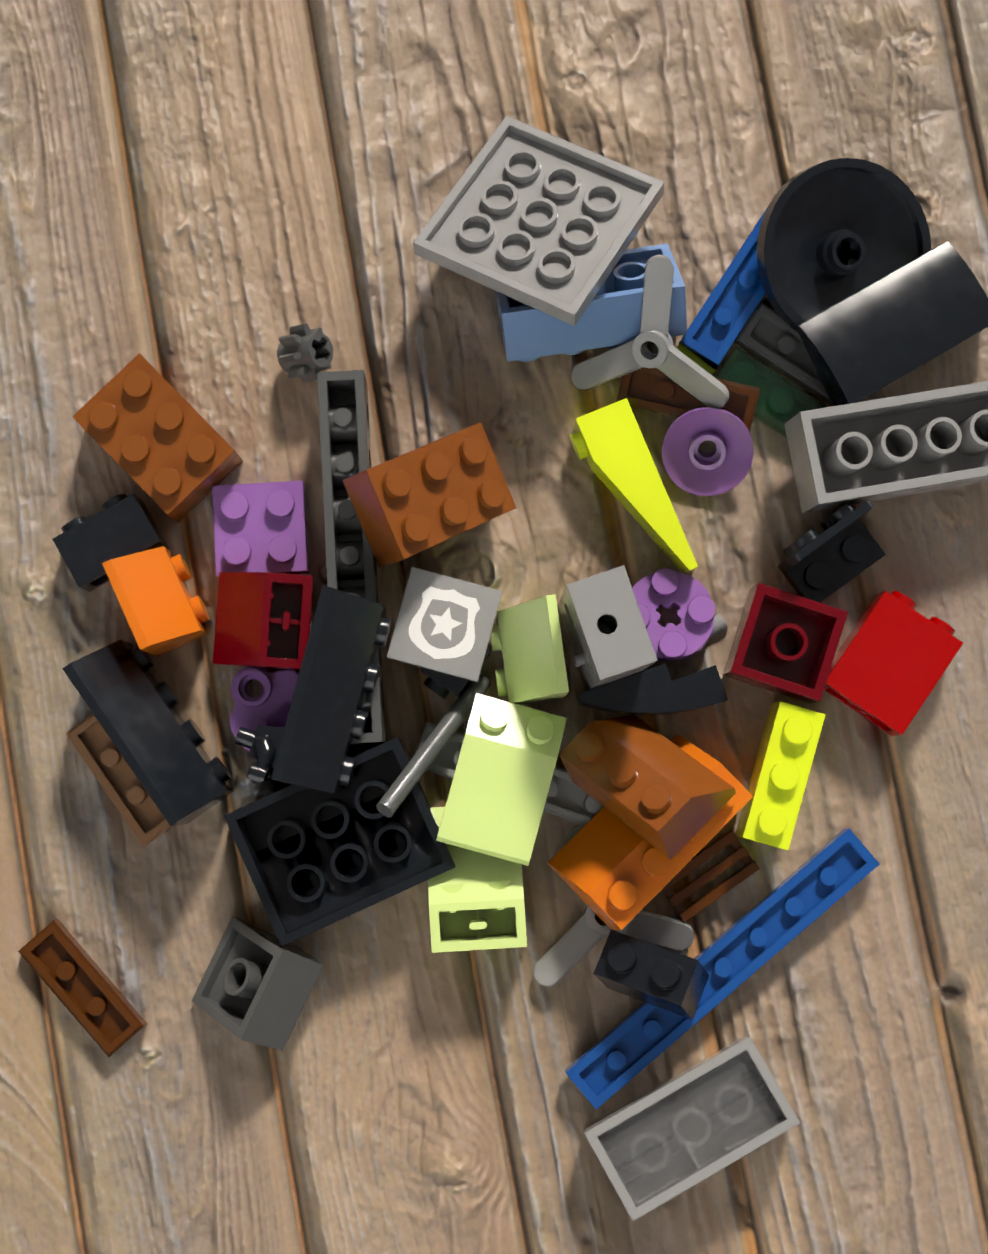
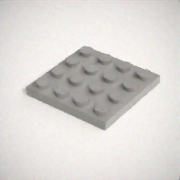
[413,116,665,326]

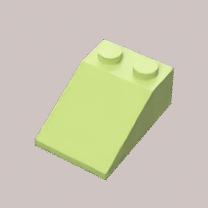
[490,594,569,705]
[436,693,567,866]

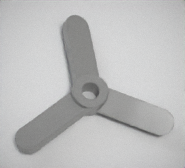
[571,255,729,408]
[534,825,694,987]

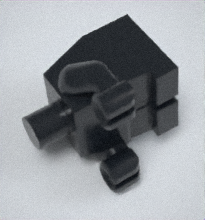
[235,725,285,782]

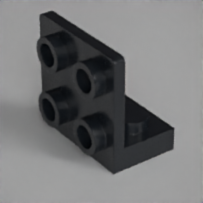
[778,500,886,603]

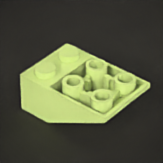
[428,807,527,953]

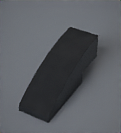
[576,663,728,715]

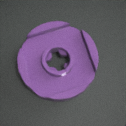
[632,568,715,663]

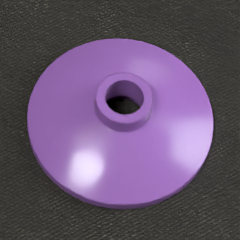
[662,407,754,496]

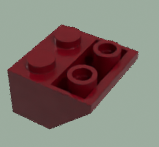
[212,572,313,670]

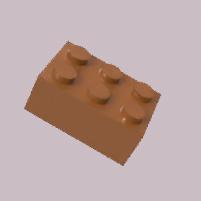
[72,353,243,523]
[342,422,516,567]

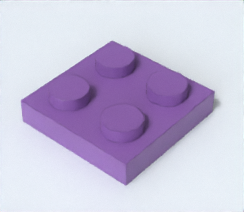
[212,480,309,578]

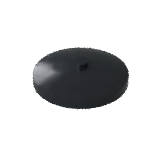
[757,158,931,332]

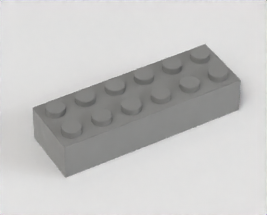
[784,381,988,513]

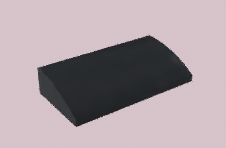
[795,241,988,406]

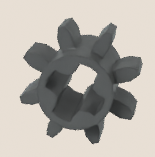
[277,323,333,382]

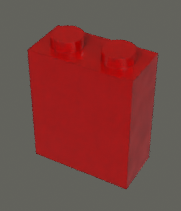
[824,590,963,736]

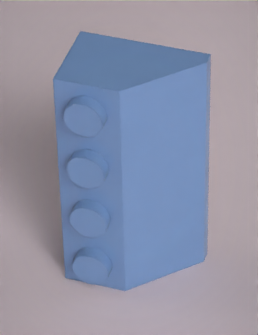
[495,243,687,362]

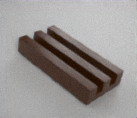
[661,830,760,922]

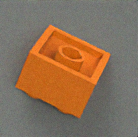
[102,546,210,657]

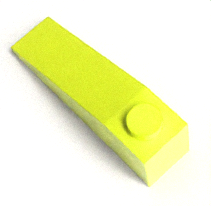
[570,398,698,574]

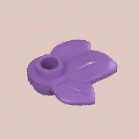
[230,666,299,752]

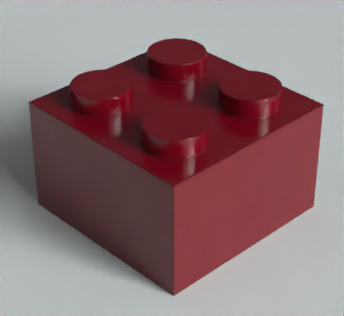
[723,583,848,704]

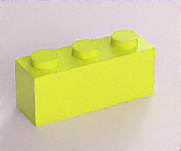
[735,701,826,851]

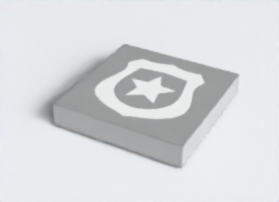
[387,567,502,683]

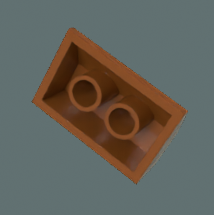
[559,715,736,860]

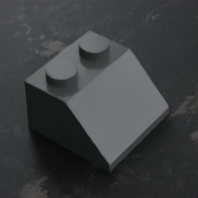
[192,916,324,1051]

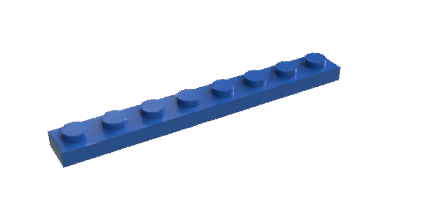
[565,828,880,1110]

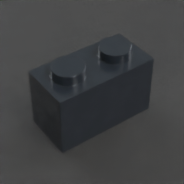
[52,493,169,592]
[593,930,709,1020]

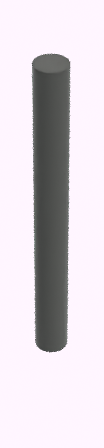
[376,674,491,817]

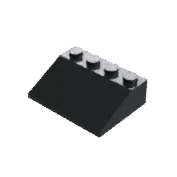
[224,737,456,947]

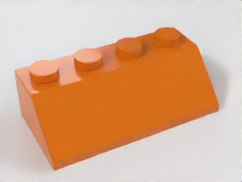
[547,734,754,931]

